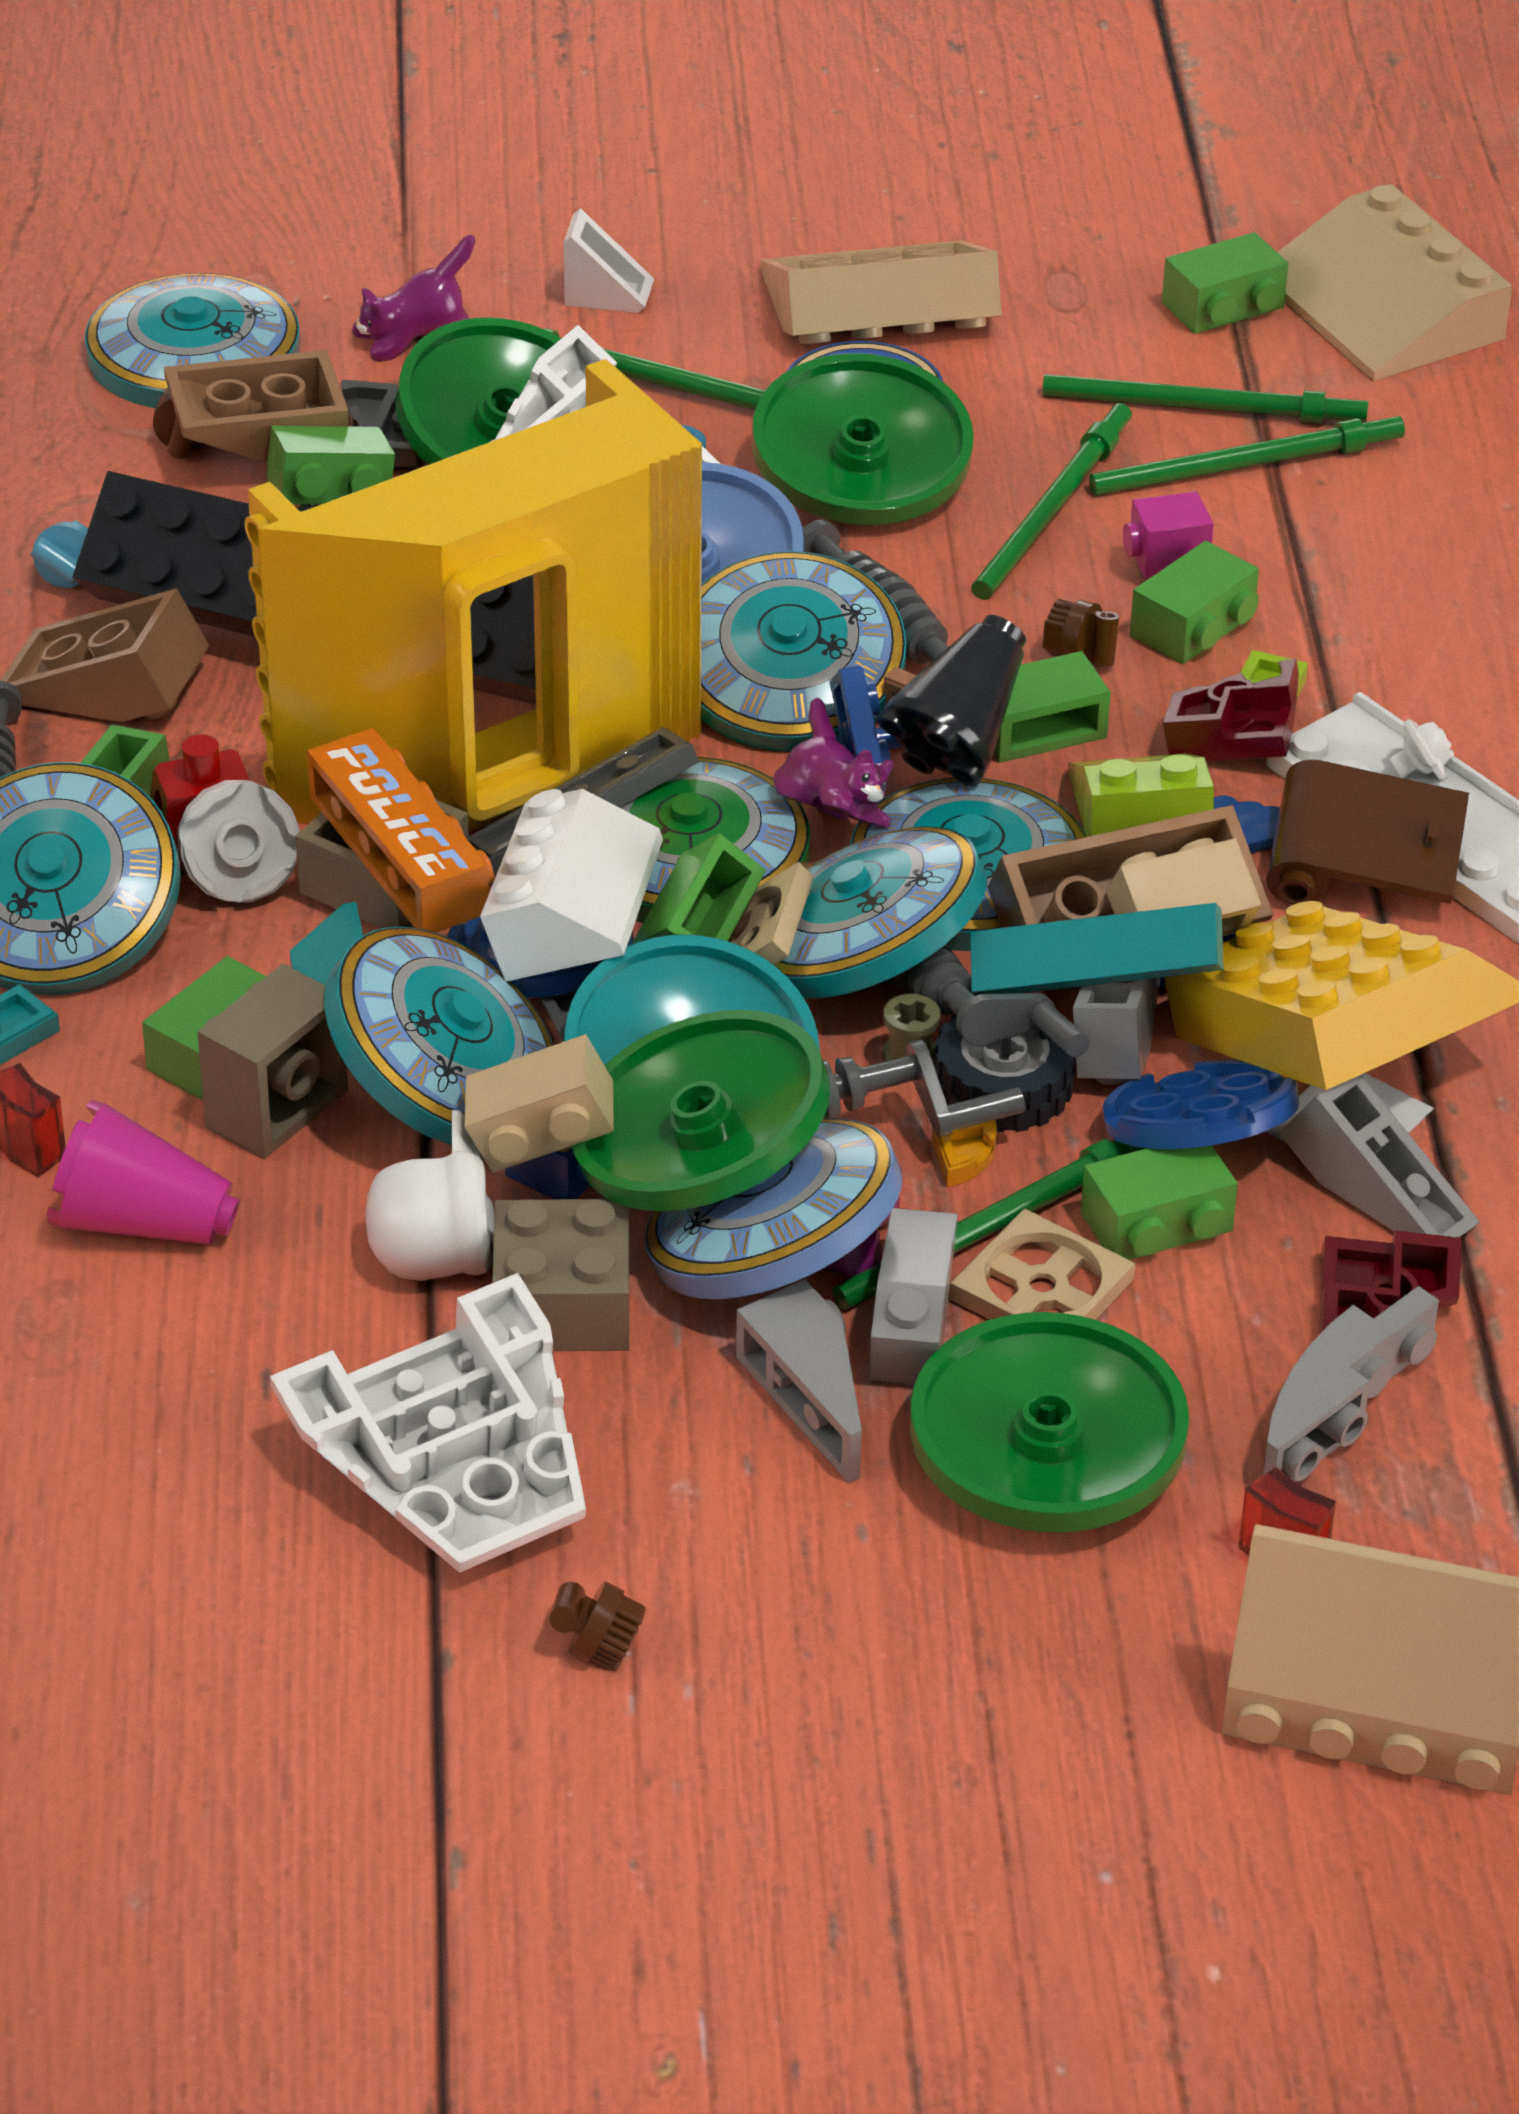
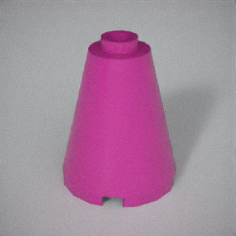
[47,1100,240,1245]

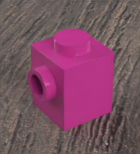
[1123,491,1214,578]

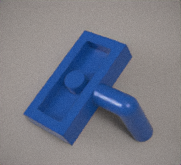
[829,665,903,764]

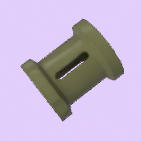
[882,994,940,1065]

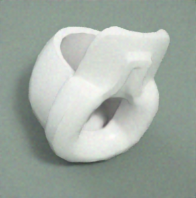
[365,1110,495,1281]

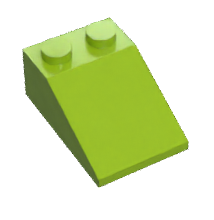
[1068,753,1214,837]

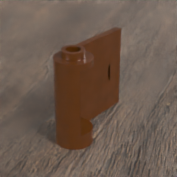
[1266,759,1469,905]

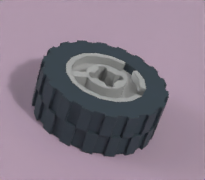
[934,1013,1075,1132]

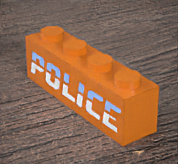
[307,728,494,933]

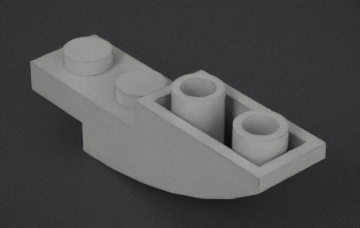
[1262,1286,1439,1497]

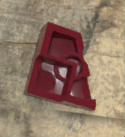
[1163,659,1299,761]
[1320,1230,1462,1333]

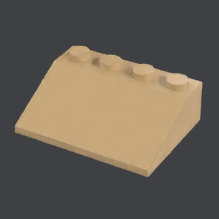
[1277,184,1512,381]
[760,240,1002,344]
[1222,1524,1519,1795]

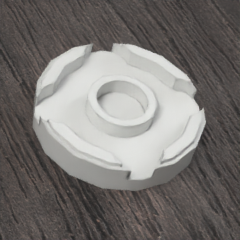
[177,780,300,903]

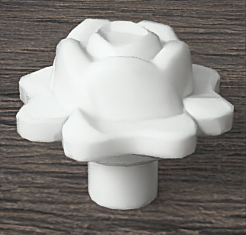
[1390,719,1454,781]

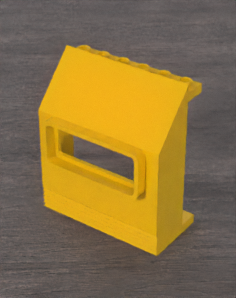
[245,359,702,833]

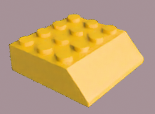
[1164,901,1519,1090]

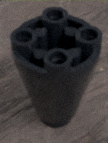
[877,615,1026,787]

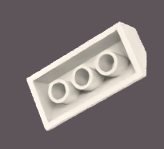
[480,789,663,982]

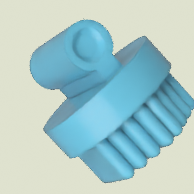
[30,520,88,588]

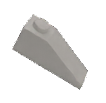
[1073,978,1160,1085]
[1278,1075,1480,1238]
[870,1208,958,1386]
[736,1279,862,1483]

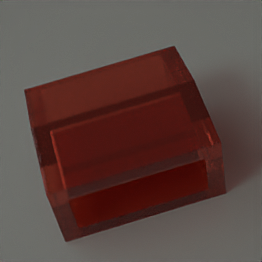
[0,1063,66,1178]
[1238,1467,1336,1556]

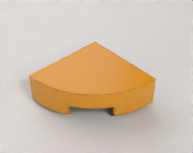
[931,1120,997,1187]

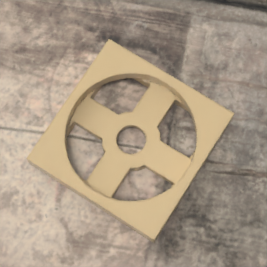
[728,862,813,965]
[950,1208,1135,1320]

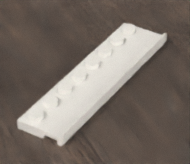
[1266,692,1519,944]

